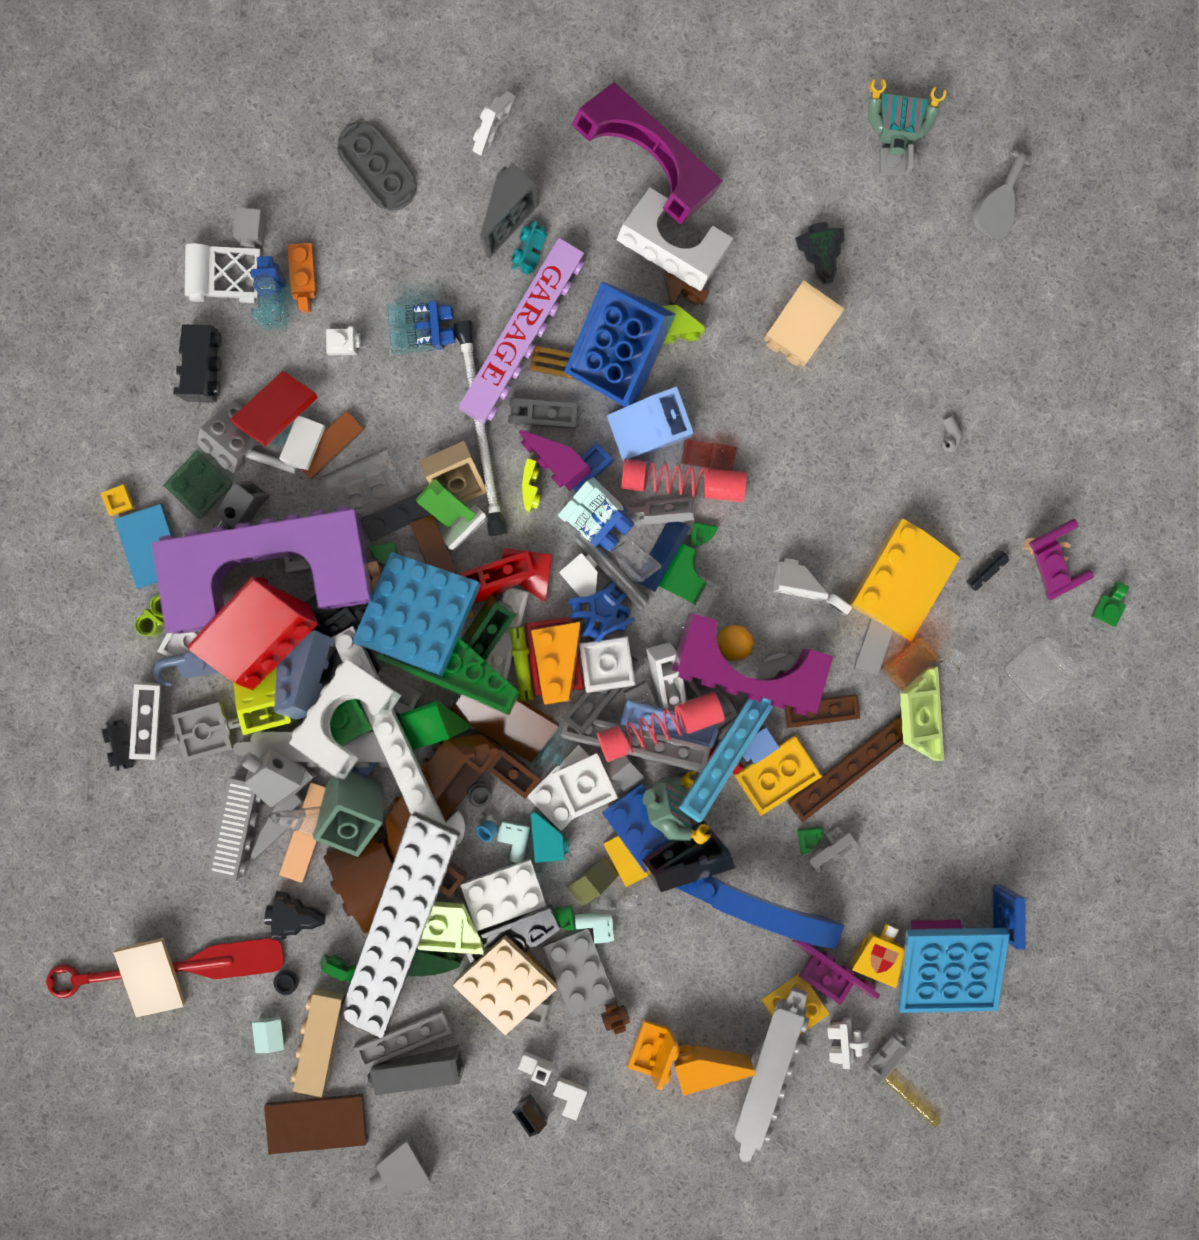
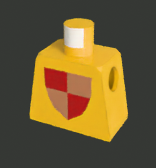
[848,923,904,988]

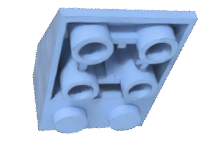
[607,387,693,462]

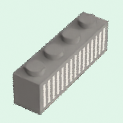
[207,776,262,881]

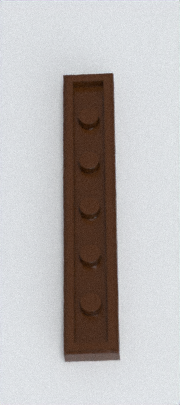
[787,713,904,823]

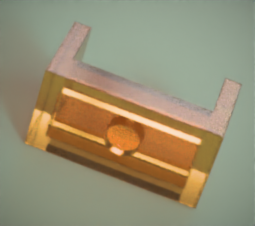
[881,636,941,691]

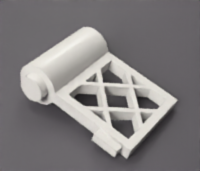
[185,243,260,303]

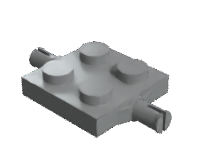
[161,702,241,762]

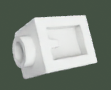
[326,326,361,355]

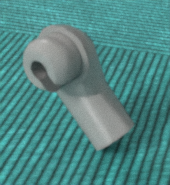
[942,416,963,453]

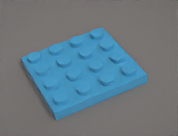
[352,552,481,676]
[898,928,1010,1013]

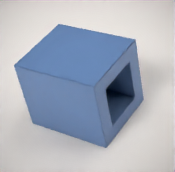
[743,726,779,764]

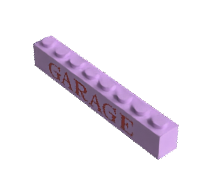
[459,238,585,425]

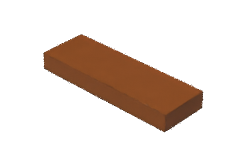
[302,411,365,479]

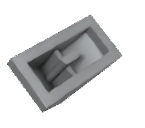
[598,751,645,794]

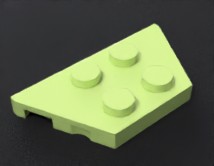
[900,667,944,761]
[417,902,484,955]

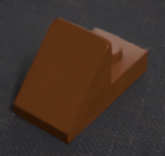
[663,270,709,305]

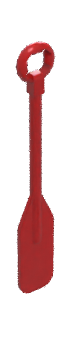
[46,937,284,998]

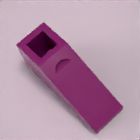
[519,430,591,491]

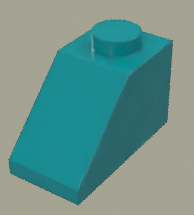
[531,810,569,863]

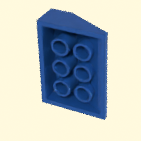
[564,282,676,407]

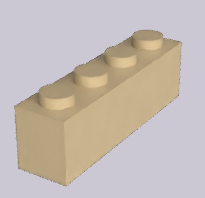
[291,988,346,1097]

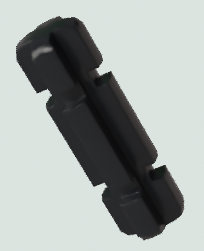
[967,550,1009,591]

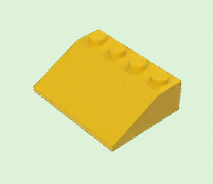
[848,518,960,642]

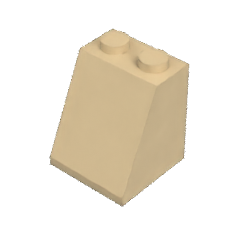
[764,280,844,367]

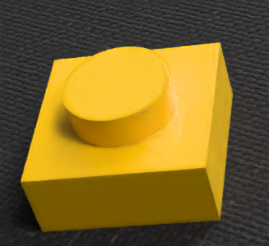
[101,484,135,517]

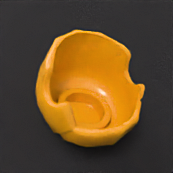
[716,625,755,661]

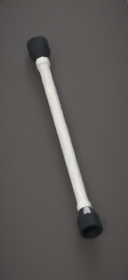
[454,320,508,536]

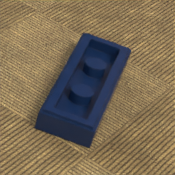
[635,521,690,592]

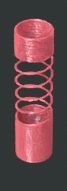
[621,458,747,503]
[597,692,725,763]

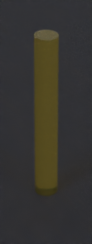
[884,1074,941,1127]

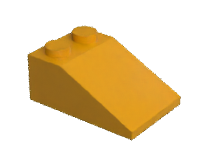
[674,1044,756,1096]

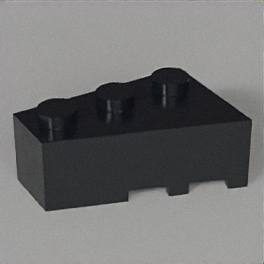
[173,324,222,402]

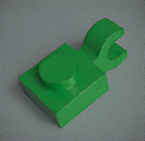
[1091,582,1129,627]
[319,954,357,984]

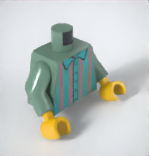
[868,79,946,155]
[643,771,711,844]

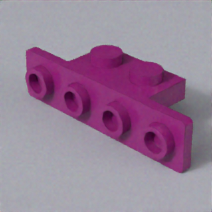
[792,939,880,1005]

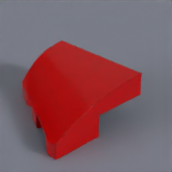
[502,548,552,601]

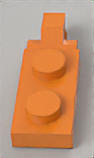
[287,243,317,313]

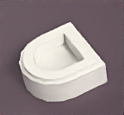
[825,593,852,615]

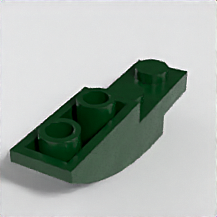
[360,944,463,977]

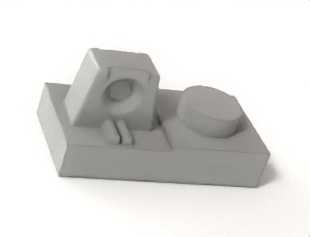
[809,827,858,874]

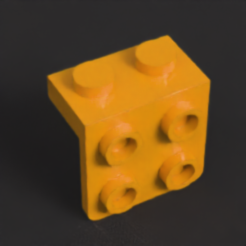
[626,1019,680,1090]

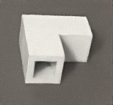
[518,1051,552,1086]
[553,1077,587,1120]

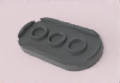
[337,122,416,211]

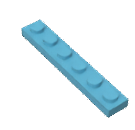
[678,698,773,823]

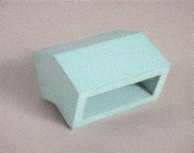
[252,1016,284,1053]

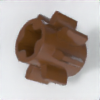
[601,1001,630,1035]

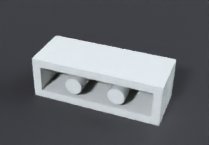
[129,682,162,760]

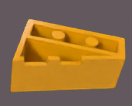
[531,622,582,705]

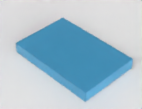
[114,504,173,589]

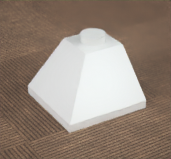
[772,558,828,600]

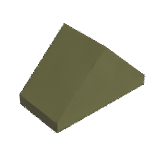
[567,856,619,906]

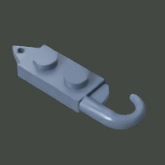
[153,652,220,686]

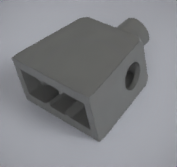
[216,481,270,530]

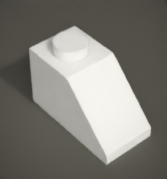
[559,553,598,607]

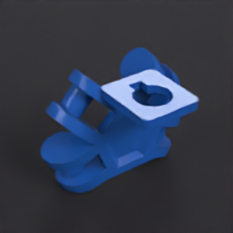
[569,581,635,642]

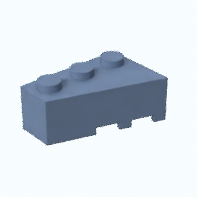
[274,631,335,720]

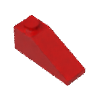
[458,551,535,604]

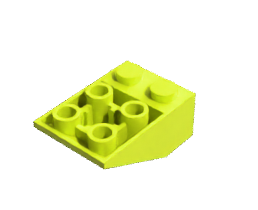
[233,667,297,735]

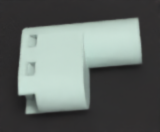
[497,821,530,863]
[575,912,614,944]

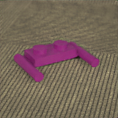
[1029,518,1094,601]

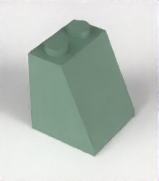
[313,771,383,857]

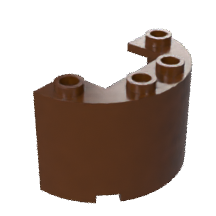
[324,824,395,933]

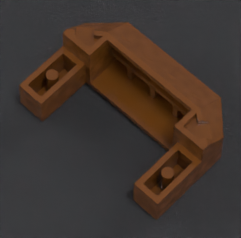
[385,732,542,898]

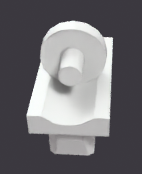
[827,1018,869,1069]

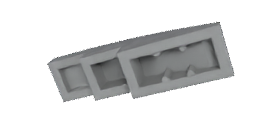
[251,768,317,859]

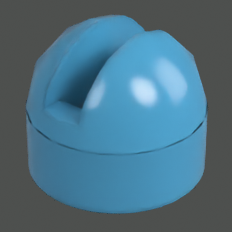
[476,820,498,842]

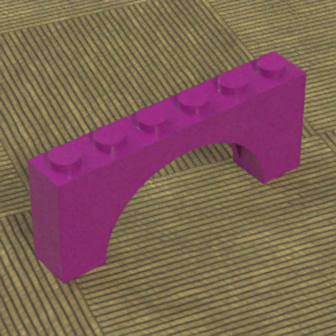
[572,82,723,225]
[672,613,833,716]

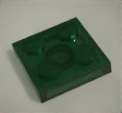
[163,450,233,520]

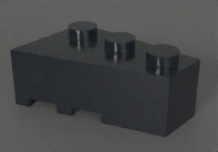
[642,820,735,892]

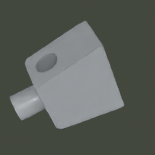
[241,751,306,807]
[369,1134,433,1196]

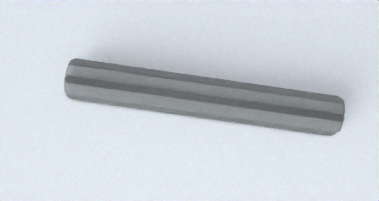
[576,534,648,609]

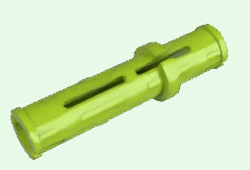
[509,626,535,701]

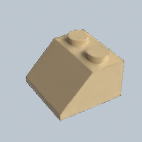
[420,441,488,503]

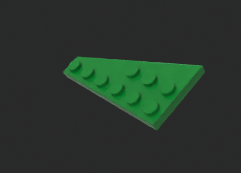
[377,637,520,716]

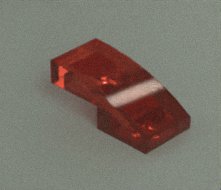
[681,439,736,471]

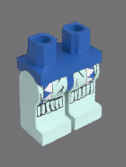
[558,477,635,552]

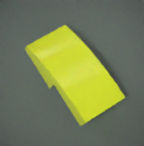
[522,458,542,513]

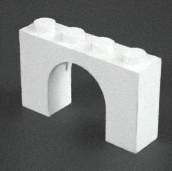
[617,187,733,291]
[289,659,401,779]

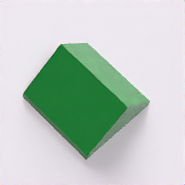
[400,701,470,750]

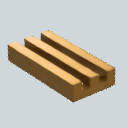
[530,346,577,380]

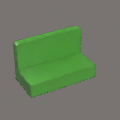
[416,478,476,527]

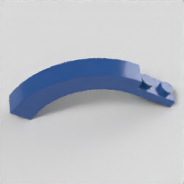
[676,876,845,949]

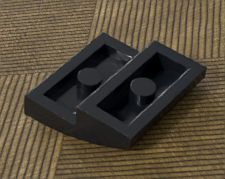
[305,594,360,648]

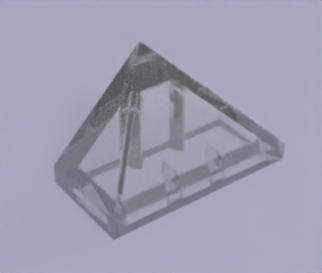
[611,538,661,582]

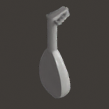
[972,149,1030,239]

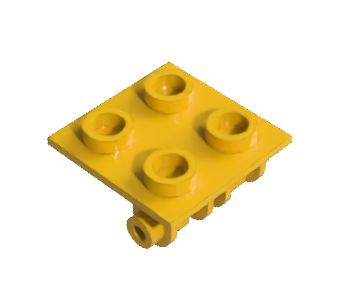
[761,973,830,1035]

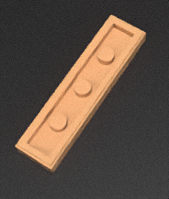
[279,782,326,883]

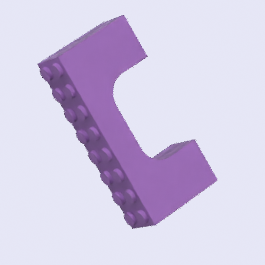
[152,506,373,634]

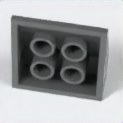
[480,162,538,259]

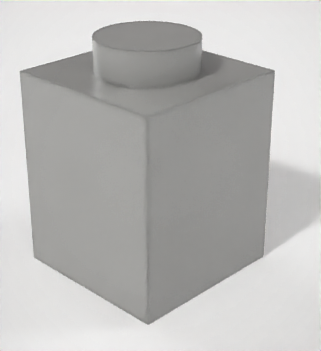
[233,207,266,248]

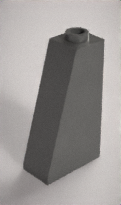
[368,1045,464,1095]

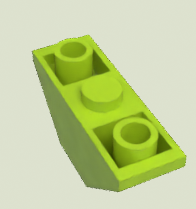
[662,305,705,344]

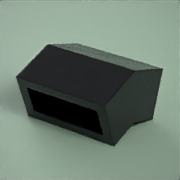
[512,1094,548,1137]

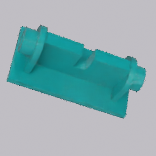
[511,221,547,275]

